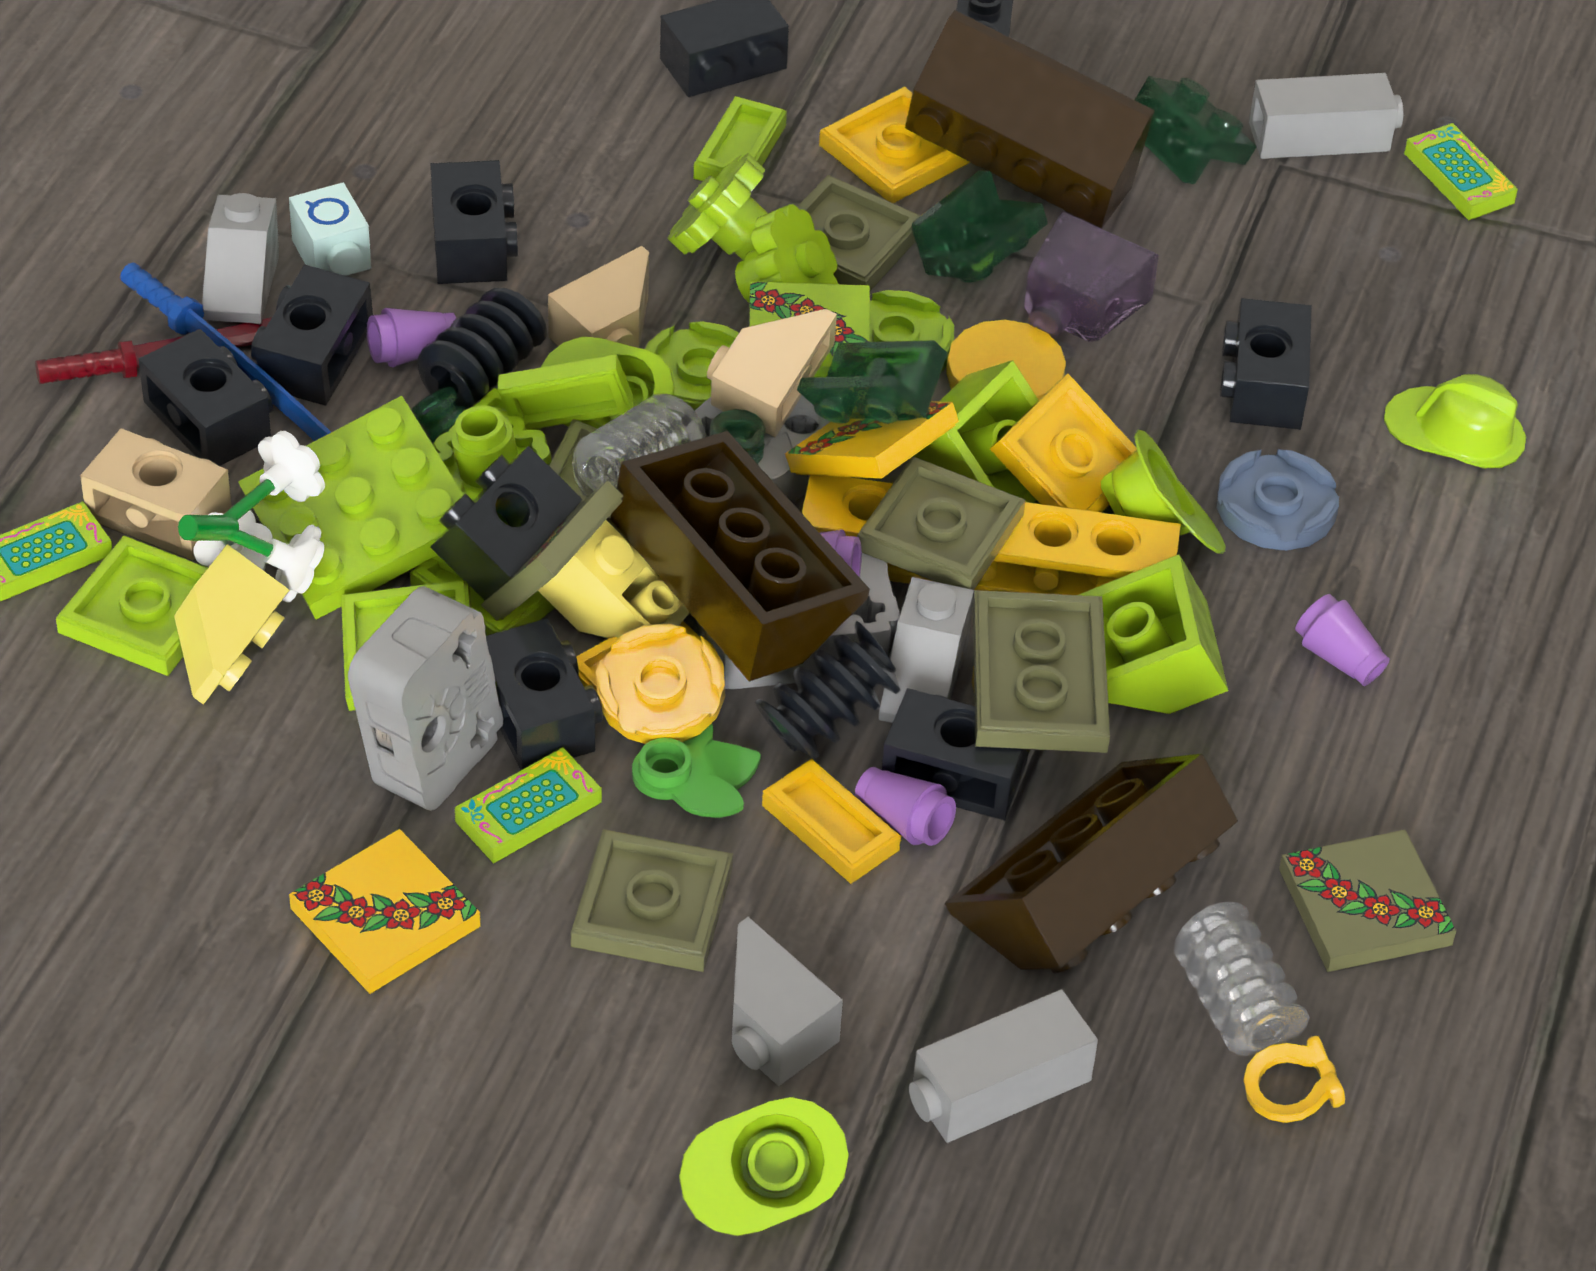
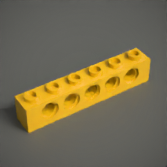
[802,475,1181,595]

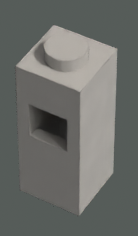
[1249,73,1403,159]
[909,989,1098,1143]

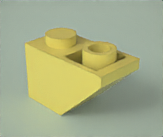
[538,520,690,638]
[174,544,289,705]

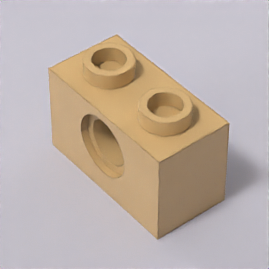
[80,428,232,560]

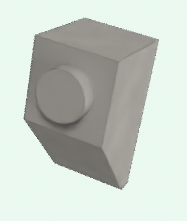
[202,193,279,324]
[879,577,974,723]
[732,917,843,1086]

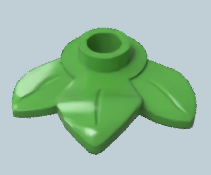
[632,723,761,818]

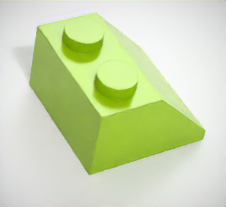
[909,360,1039,503]
[1079,554,1229,714]

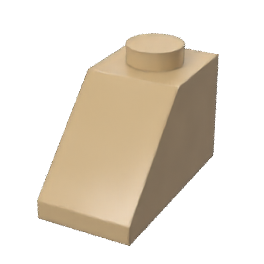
[548,246,649,348]
[707,309,837,437]

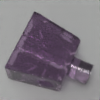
[1024,212,1159,342]

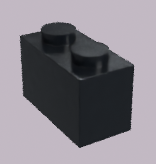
[660,0,789,98]

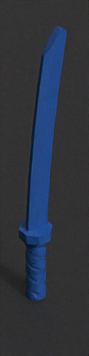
[120,263,331,441]

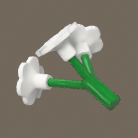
[178,431,325,602]

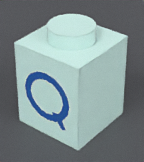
[289,182,371,276]

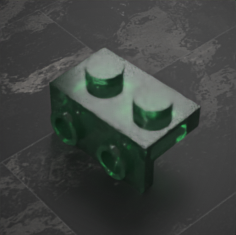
[1134,76,1257,184]
[911,170,1048,283]
[797,340,948,423]

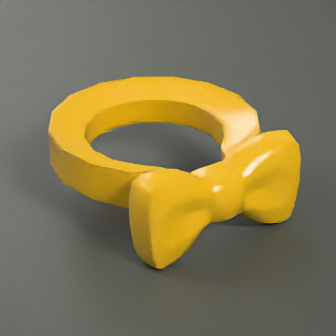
[1244,1036,1345,1123]

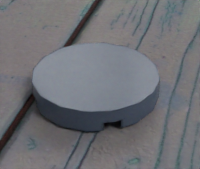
[1216,449,1339,551]

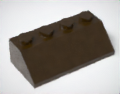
[905,10,1155,229]
[610,431,870,682]
[944,753,1238,973]

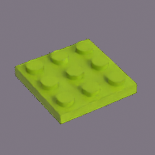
[238,396,464,620]

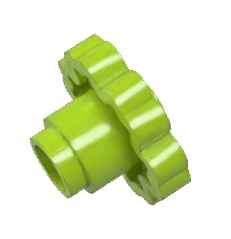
[668,153,768,260]
[735,204,838,303]
[435,405,552,515]

